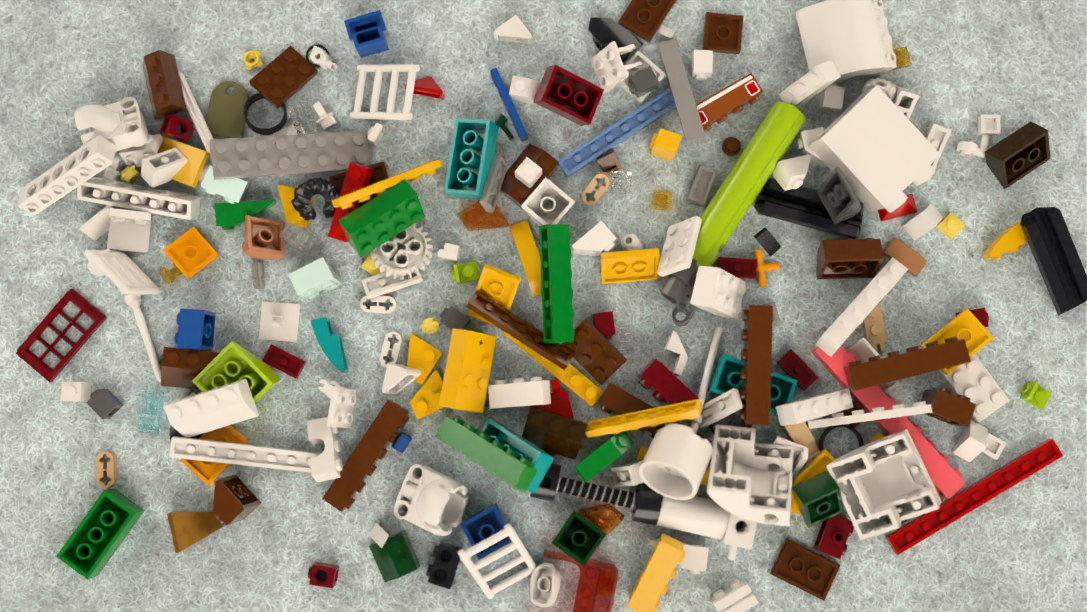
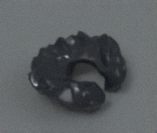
[291,177,340,220]

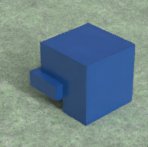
[344,10,389,58]

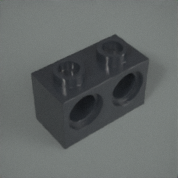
[426,541,463,589]

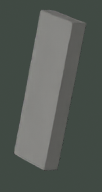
[479,153,508,213]

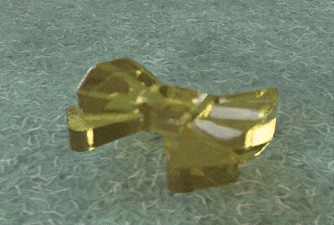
[160,263,183,285]

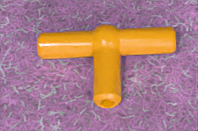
[755,249,780,287]

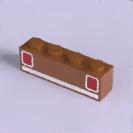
[696,72,763,132]

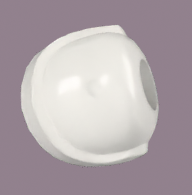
[621,234,642,251]

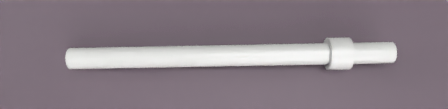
[689,327,723,434]

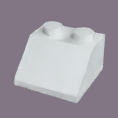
[521,177,575,226]
[571,221,617,256]

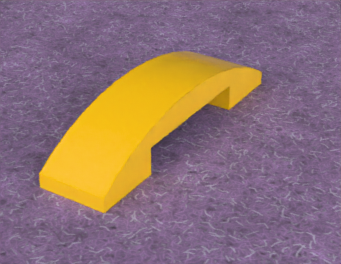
[509,220,542,297]

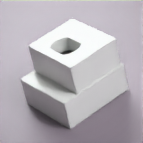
[437,243,460,262]

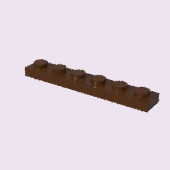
[466,290,574,370]

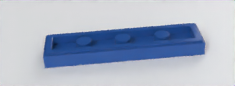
[490,68,528,142]

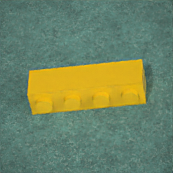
[627,533,685,612]

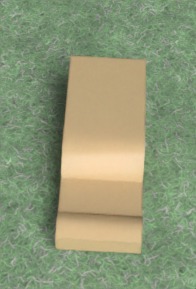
[779,422,820,466]

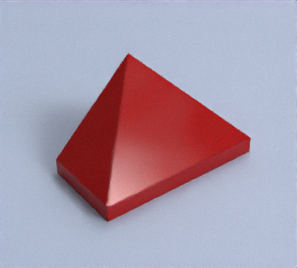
[405,76,444,100]
[878,194,918,222]

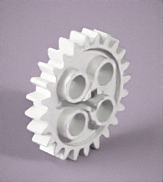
[371,223,433,280]

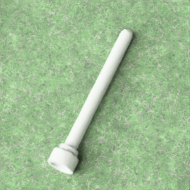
[124,294,161,382]

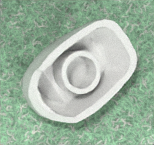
[530,562,561,607]

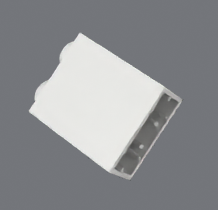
[808,85,940,213]

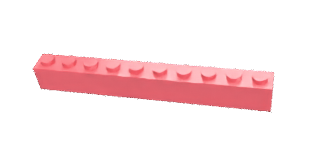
[811,344,965,499]

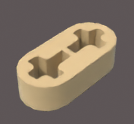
[582,172,611,205]
[96,451,117,488]

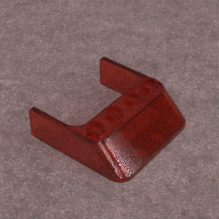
[543,549,618,612]

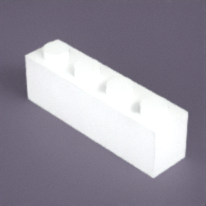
[775,388,854,426]

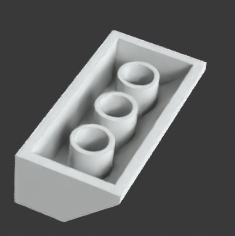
[164,378,259,438]

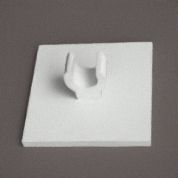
[259,302,300,342]

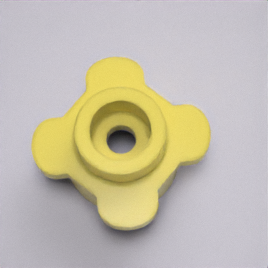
[242,50,263,71]
[120,165,140,184]
[420,318,441,334]

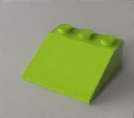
[192,341,281,405]

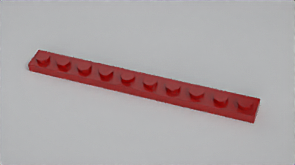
[886,439,1063,555]

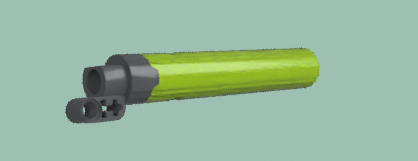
[660,101,806,326]

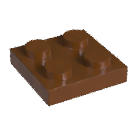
[702,12,744,54]

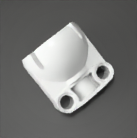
[74,97,148,154]
[394,464,469,536]

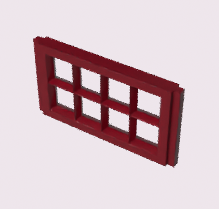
[16,288,107,382]

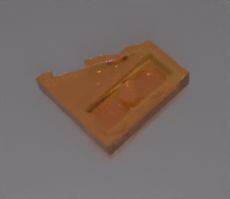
[458,200,509,231]
[577,504,625,538]

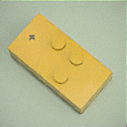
[439,329,496,413]

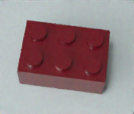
[533,65,604,126]
[637,358,700,405]

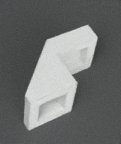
[664,331,688,376]

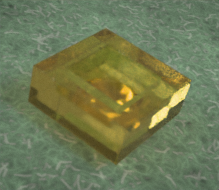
[892,46,911,70]
[651,190,672,211]

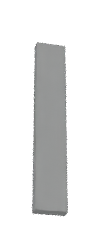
[658,38,706,144]

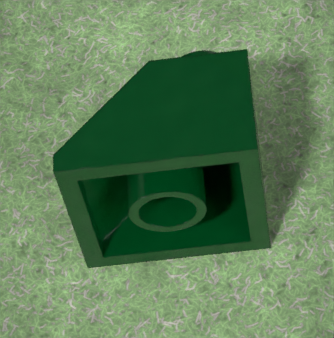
[792,471,844,528]
[552,510,606,567]
[369,530,421,582]

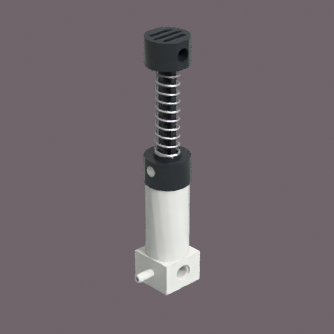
[530,463,757,560]

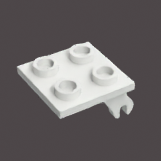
[590,41,643,93]
[318,379,357,428]

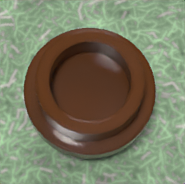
[722,137,741,156]

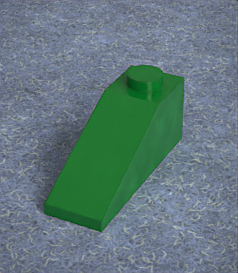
[214,200,276,230]
[574,431,635,483]

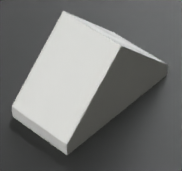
[494,15,532,45]
[902,203,943,241]
[382,363,421,394]
[952,420,988,462]

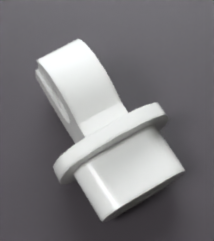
[310,46,338,72]
[313,101,337,130]
[103,153,125,181]

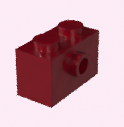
[813,515,854,559]

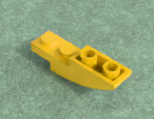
[982,221,1026,261]

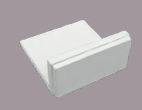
[772,436,809,476]

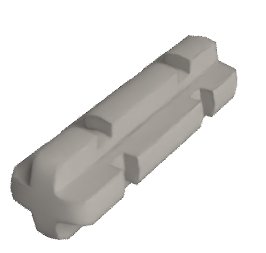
[251,257,265,289]

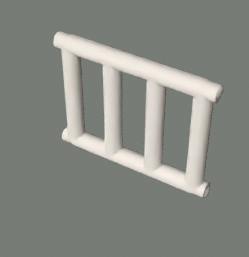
[350,64,420,120]
[84,250,162,294]
[458,524,537,599]

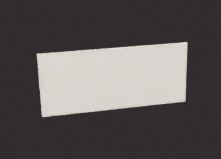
[369,523,389,548]

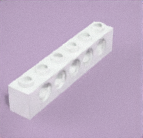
[18,135,115,215]
[77,177,200,220]

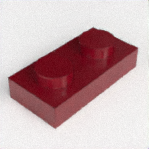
[717,257,757,279]
[262,344,306,379]
[776,349,818,391]

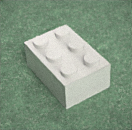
[690,266,746,319]

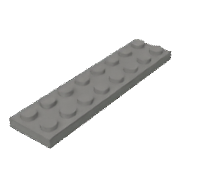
[209,131,371,180]

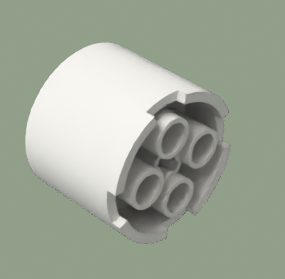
[639,423,713,500]

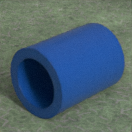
[392,431,412,453]

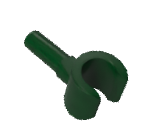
[495,114,514,140]

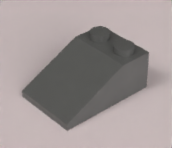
[817,166,861,224]

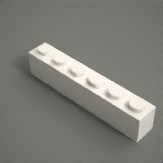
[815,257,908,357]

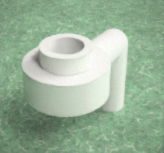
[956,135,990,158]

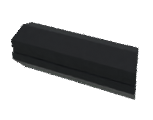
[754,178,864,239]
[1020,207,1087,316]

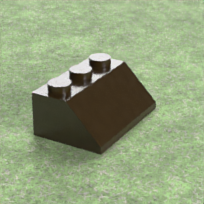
[985,121,1051,189]
[522,406,588,460]

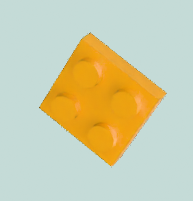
[162,226,219,280]

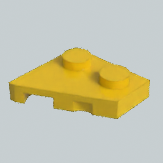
[278,184,315,229]
[407,333,443,385]
[410,370,444,420]

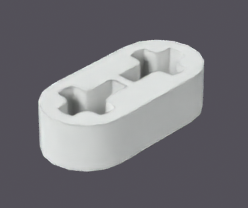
[360,296,397,314]
[380,332,403,367]

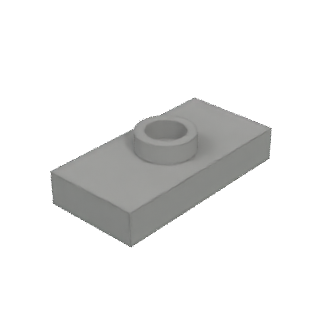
[686,164,718,207]

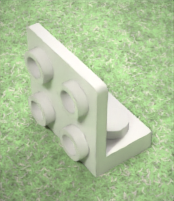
[107,208,152,253]

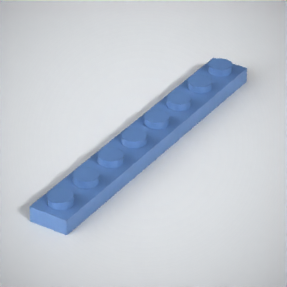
[558,88,676,178]

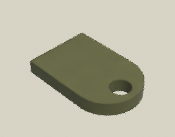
[206,81,249,138]

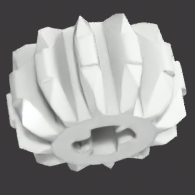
[862,78,896,102]

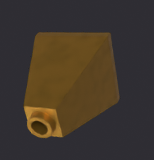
[167,511,223,553]

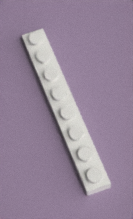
[169,436,322,473]

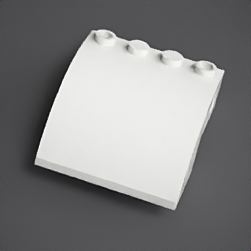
[795,0,897,84]
[707,425,794,526]
[827,429,942,540]

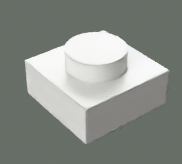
[978,114,1000,135]
[367,123,386,146]
[982,433,1006,460]

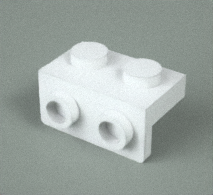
[119,134,164,167]

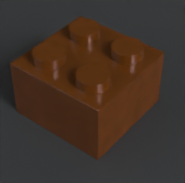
[921,387,977,427]

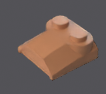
[242,215,285,260]

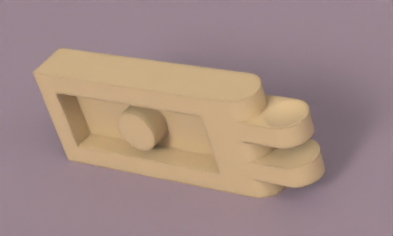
[863,303,887,353]

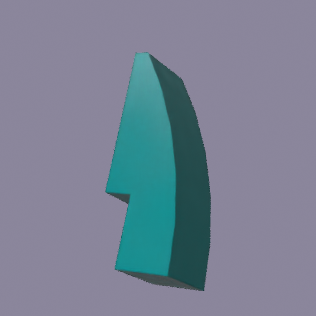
[311,317,349,373]

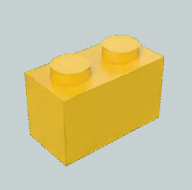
[649,128,682,162]

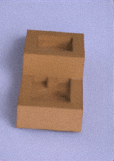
[883,238,927,277]

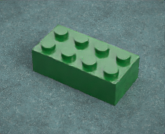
[338,179,425,257]
[56,488,145,580]

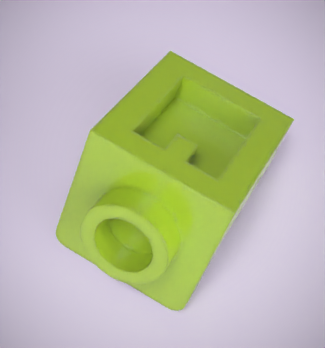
[451,261,480,285]
[1020,381,1051,410]

